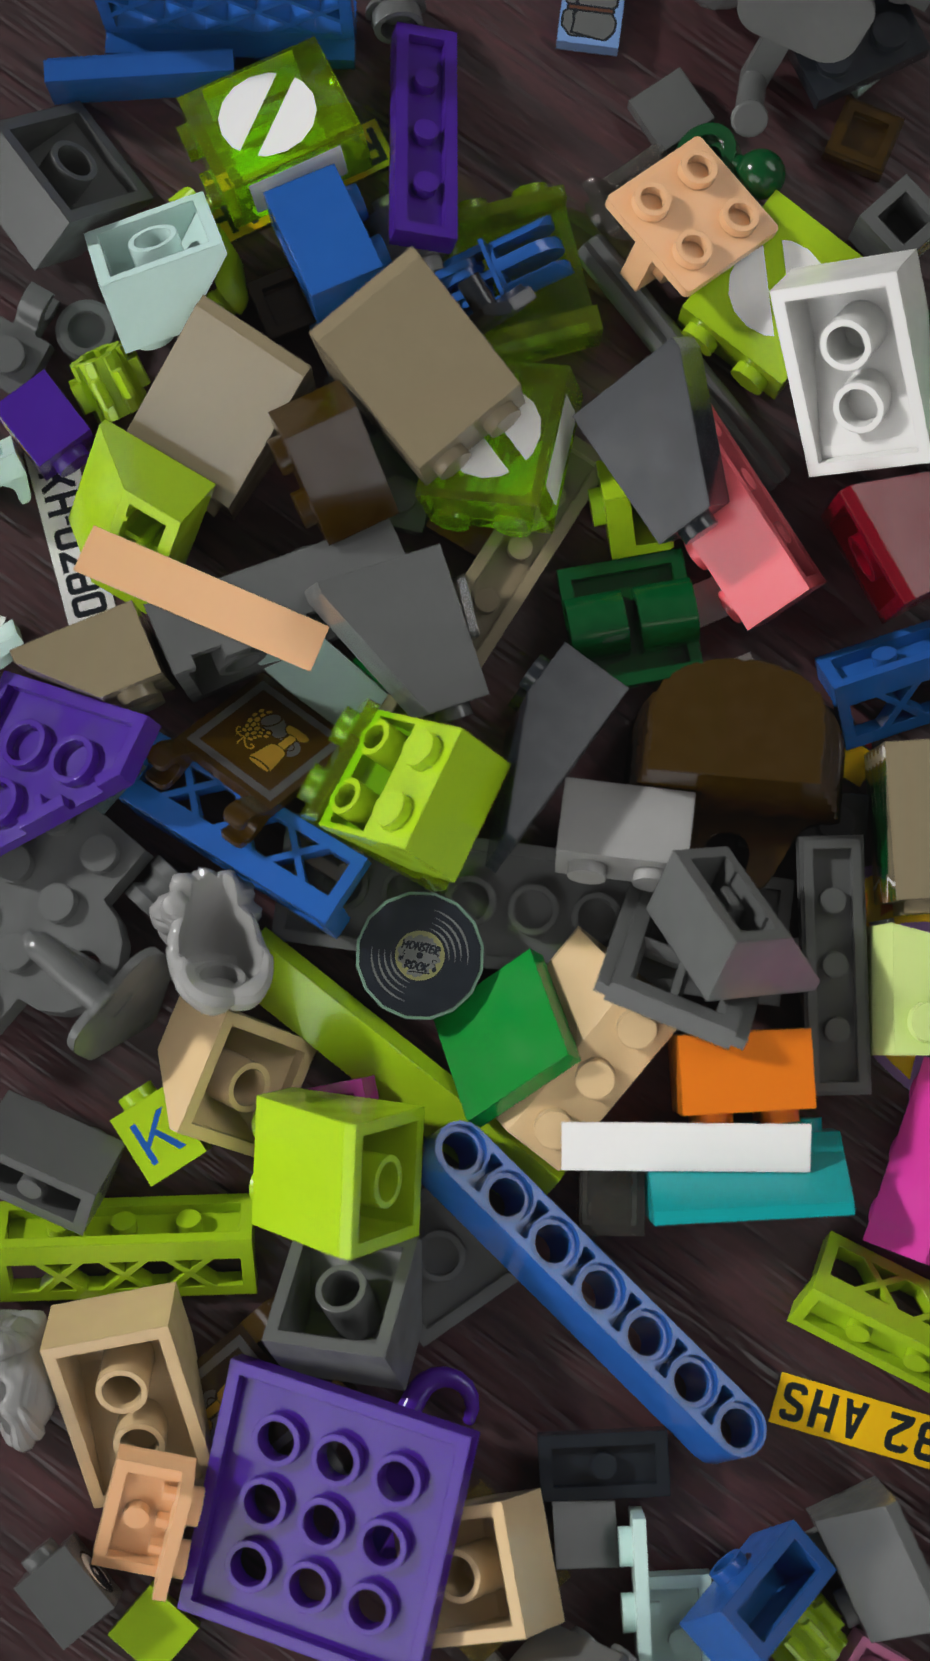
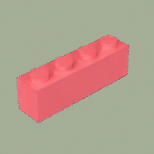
[684,404,827,630]

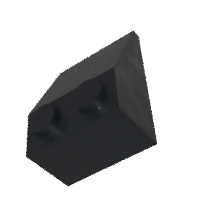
[485,642,629,873]

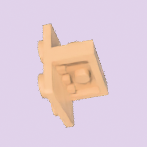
[605,136,778,297]

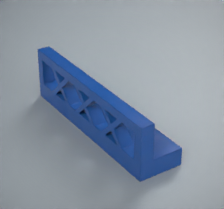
[814,620,930,751]
[115,732,372,940]

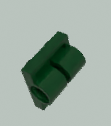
[556,548,703,688]

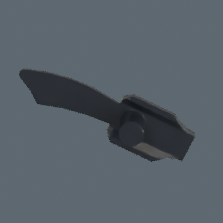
[457,271,537,334]

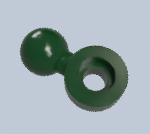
[677,123,786,200]

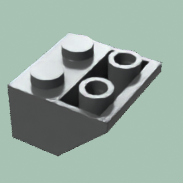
[646,846,820,1001]

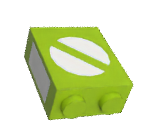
[677,190,863,399]

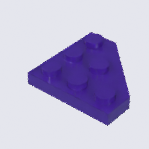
[0,670,161,857]

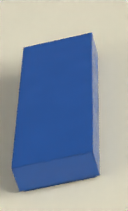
[43,47,239,105]

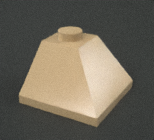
[157,996,316,1157]

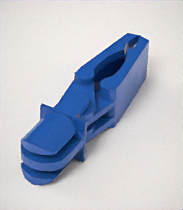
[309,214,575,376]

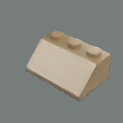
[496,926,677,1171]

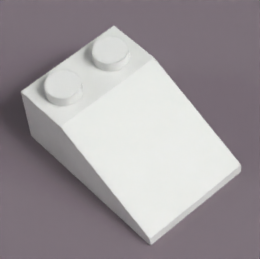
[769,248,930,477]

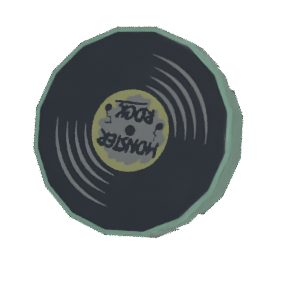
[356,892,484,1020]

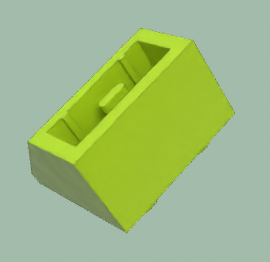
[68,419,216,614]
[318,709,511,883]

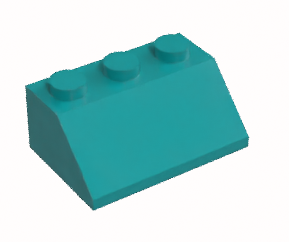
[642,1117,855,1226]

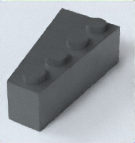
[144,518,405,703]

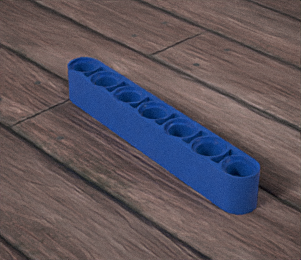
[421,1120,767,1464]

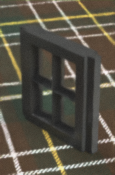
[593,882,760,1050]

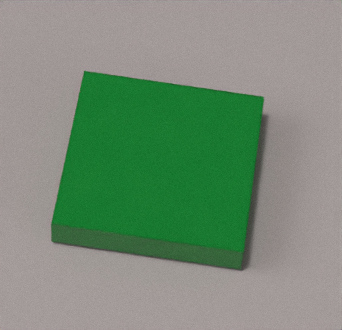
[433,949,582,1128]

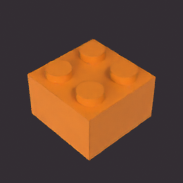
[668,1027,817,1124]

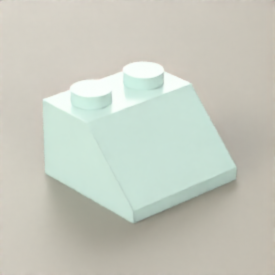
[84,191,227,354]

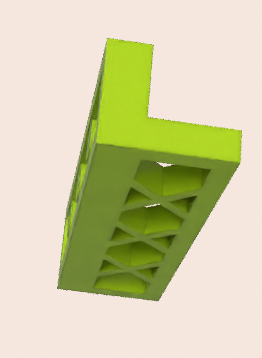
[0,1193,258,1302]
[787,1231,930,1393]

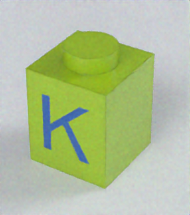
[110,1080,213,1187]

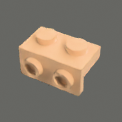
[91,1443,205,1602]

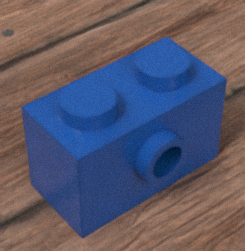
[263,163,392,324]
[679,1519,837,1661]

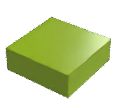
[107,1580,201,1661]

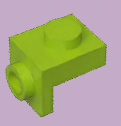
[587,460,674,560]

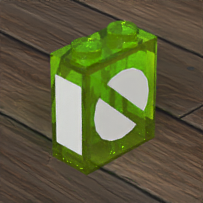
[176,36,373,229]
[415,360,583,538]

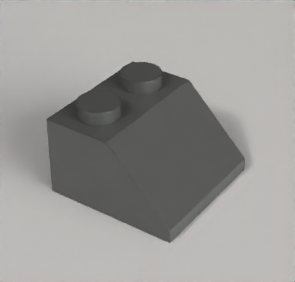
[0,101,154,271]
[262,1237,422,1391]
[805,1476,930,1643]

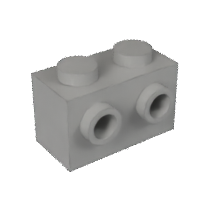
[555,777,696,892]

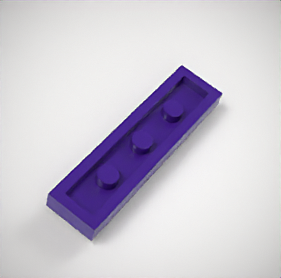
[389,21,458,254]

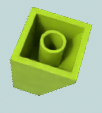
[249,1087,425,1260]

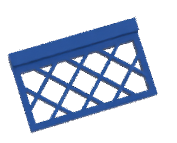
[95,0,357,70]

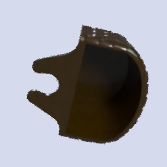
[623,658,845,889]

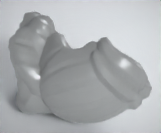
[149,867,274,1016]
[0,1309,57,1453]

